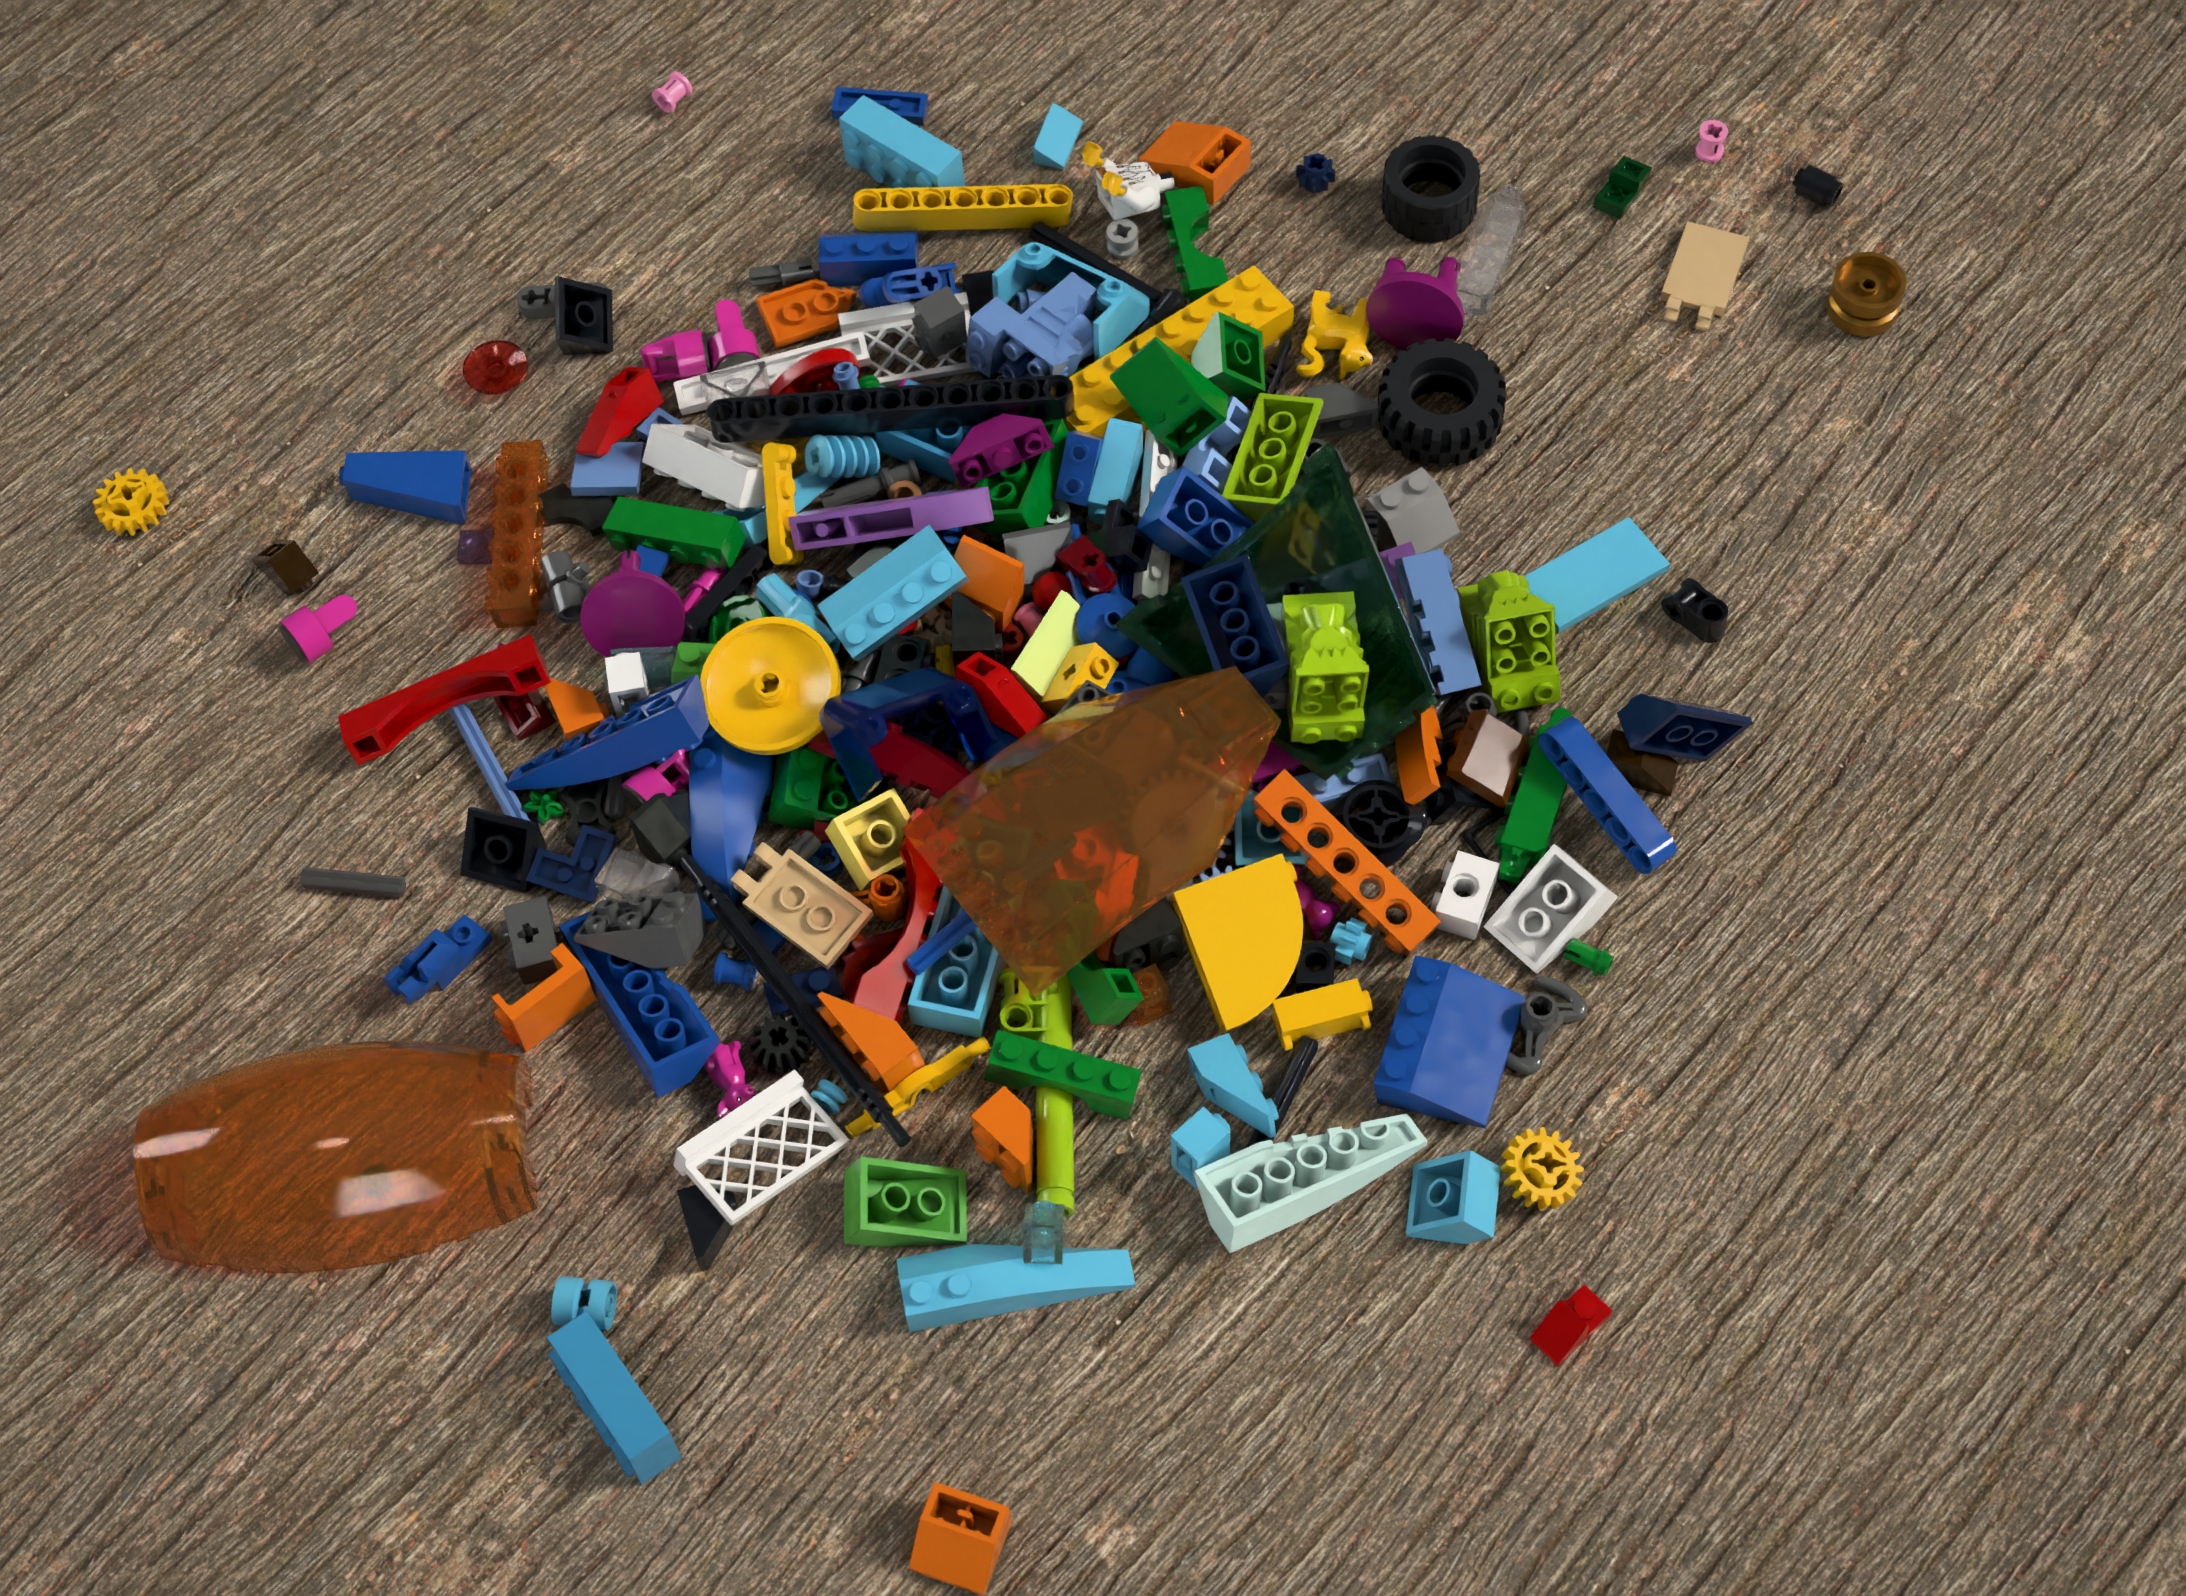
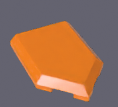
[755,278,857,349]

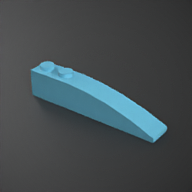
[896,1244,1136,1332]

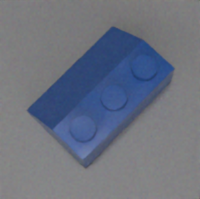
[819,231,919,287]

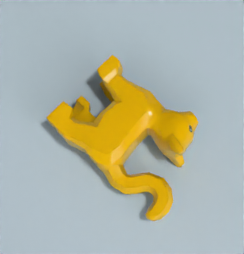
[1296,290,1373,381]

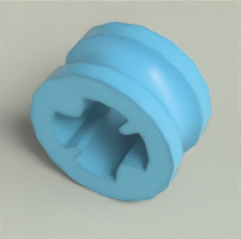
[810,1079,848,1115]

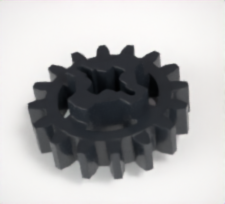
[894,699,964,759]

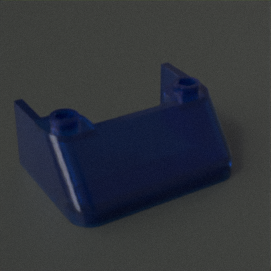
[819,667,998,802]

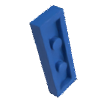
[831,87,929,126]

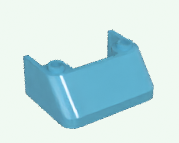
[992,242,1149,362]

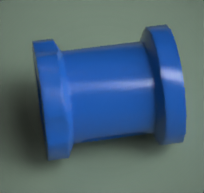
[713,952,757,991]

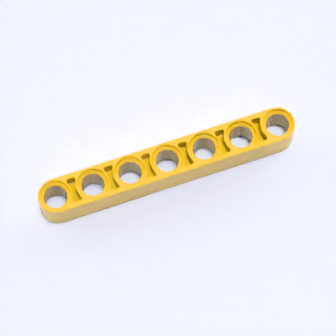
[853,184,1073,232]

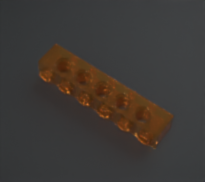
[485,440,549,628]

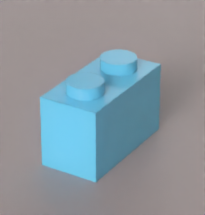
[1170,1106,1230,1191]

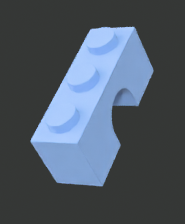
[1182,396,1252,495]

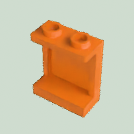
[491,943,596,1053]

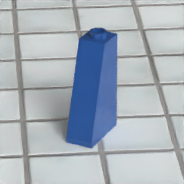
[339,450,472,524]

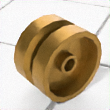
[1826,251,1907,337]

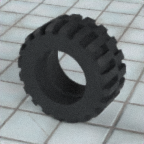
[1378,338,1507,467]

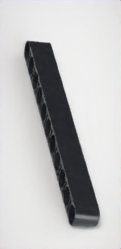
[707,375,1075,443]

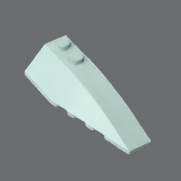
[1194,1114,1427,1253]

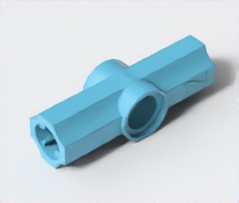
[755,573,841,655]

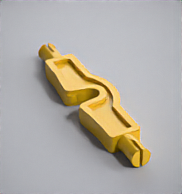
[845,1036,991,1140]

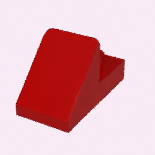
[1529,1284,1613,1367]

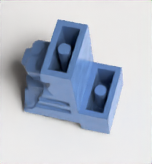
[965,272,1097,378]

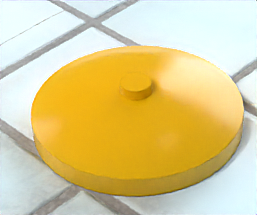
[700,617,841,755]

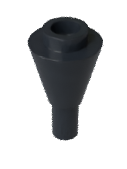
[1134,288,1187,336]

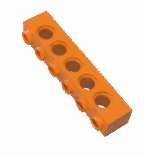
[1253,769,1441,957]

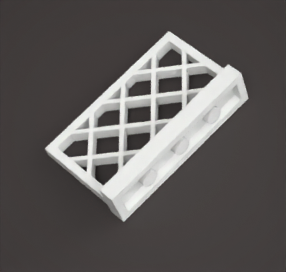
[838,292,977,387]
[673,1070,850,1226]

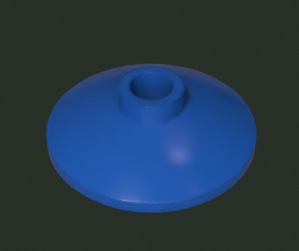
[1076,593,1145,659]

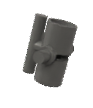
[538,551,591,624]

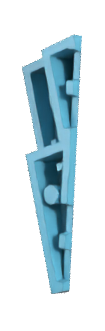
[711,467,843,549]

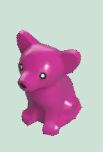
[703,1041,756,1119]

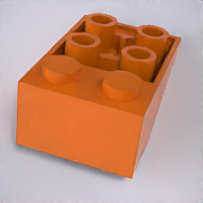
[1137,121,1251,206]
[817,992,925,1094]

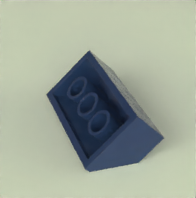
[1181,553,1290,710]

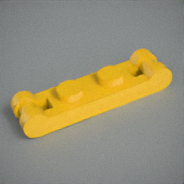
[762,442,804,566]

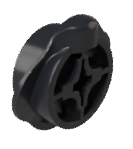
[1323,780,1428,868]

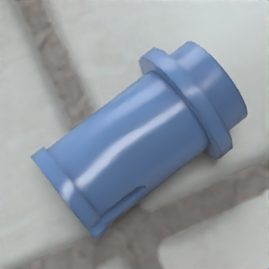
[832,362,860,390]

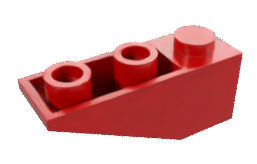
[576,367,664,457]
[952,651,1051,747]

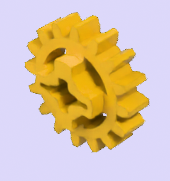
[93,468,169,536]
[1500,1127,1584,1211]

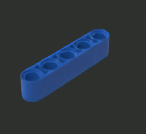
[1539,716,1677,874]

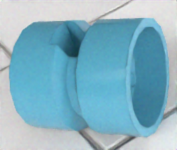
[551,1276,617,1331]

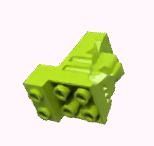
[1457,570,1561,713]
[1281,591,1369,744]

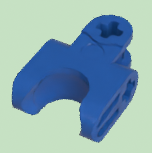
[859,262,962,308]

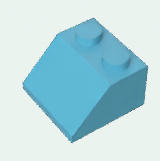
[1406,1150,1500,1244]

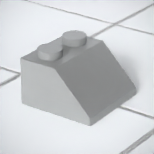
[1366,467,1460,554]

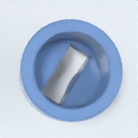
[796,570,824,600]

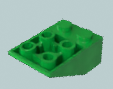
[1110,336,1228,457]
[768,745,889,830]

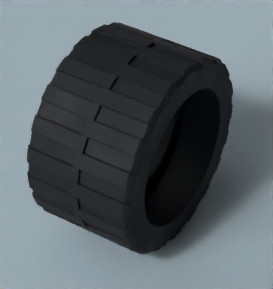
[1381,135,1480,242]

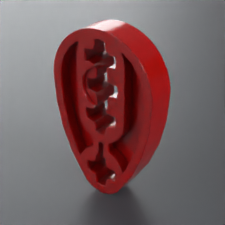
[769,348,862,395]

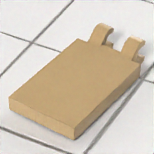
[1660,221,1750,332]
[730,842,874,970]

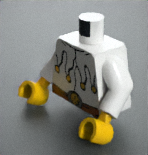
[1082,141,1175,220]

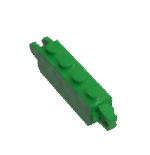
[1494,707,1572,884]

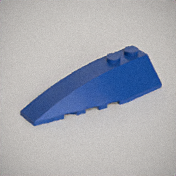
[505,674,709,790]
[689,723,773,923]
[559,911,720,1098]

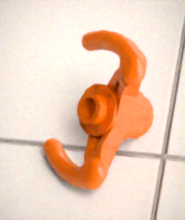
[848,874,941,941]

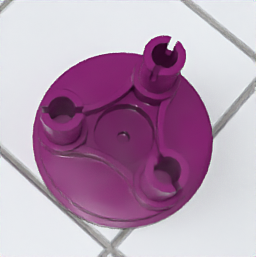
[1366,257,1465,350]
[580,550,685,663]

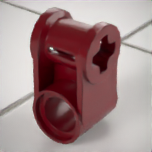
[1055,534,1117,595]

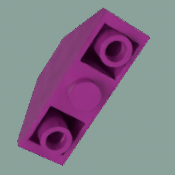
[948,413,1054,488]

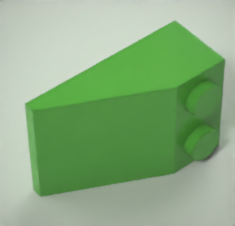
[844,1156,967,1247]

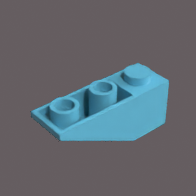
[1187,1033,1279,1138]

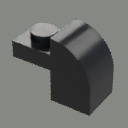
[1090,499,1153,574]

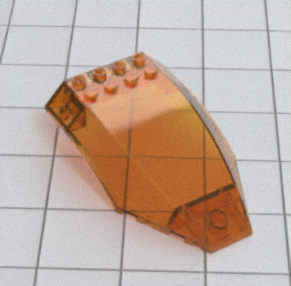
[902,666,1281,998]

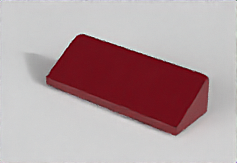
[486,642,555,741]

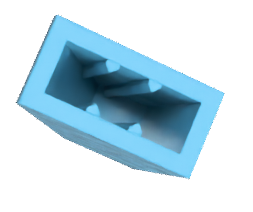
[1088,417,1143,525]

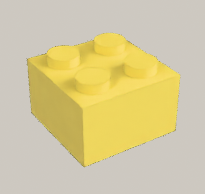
[825,788,910,891]

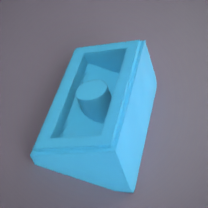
[1033,103,1083,170]

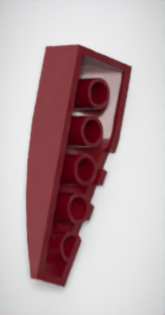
[808,708,1021,825]

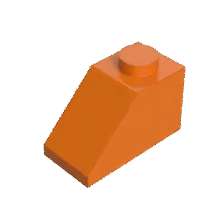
[544,678,610,741]

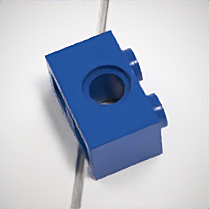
[1054,430,1104,506]

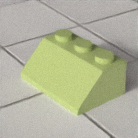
[1011,590,1083,720]

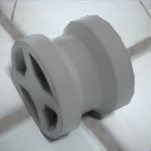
[1106,218,1139,260]

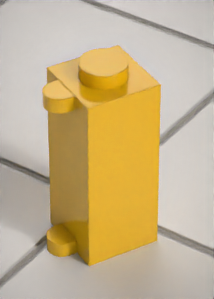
[1272,978,1373,1051]

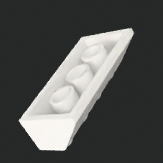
[642,424,765,512]

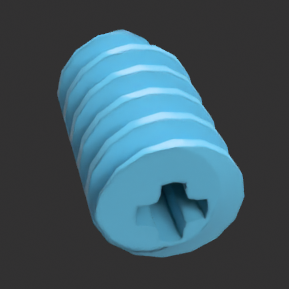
[804,435,880,478]

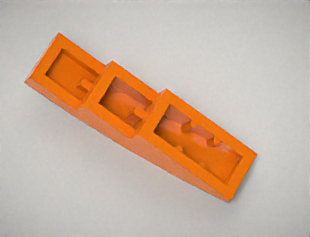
[1395,683,1444,806]

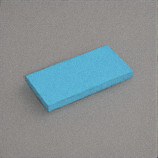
[1525,517,1670,634]

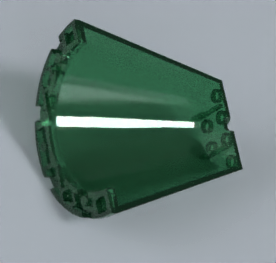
[1115,443,1437,781]

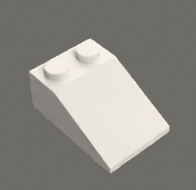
[1483,844,1618,974]

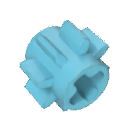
[1329,917,1373,965]

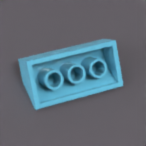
[817,524,970,662]

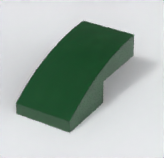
[1592,156,1652,219]

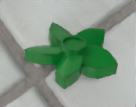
[522,789,565,825]

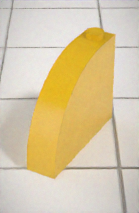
[1169,853,1303,1035]

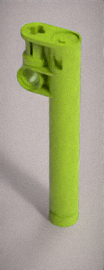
[999,966,1075,1220]

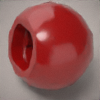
[1032,571,1072,613]

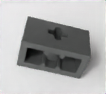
[912,285,967,360]
[500,896,559,985]

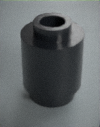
[1792,164,1844,207]

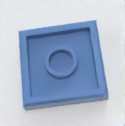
[570,442,645,496]

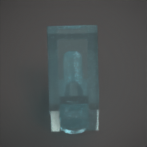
[1023,1201,1067,1264]

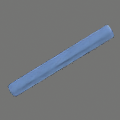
[448,702,530,821]

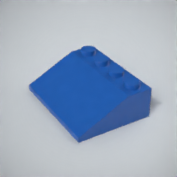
[1373,955,1525,1129]

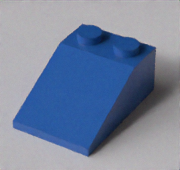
[1137,466,1259,569]

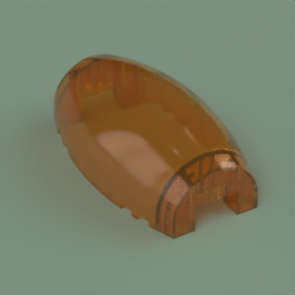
[134,1040,537,1273]

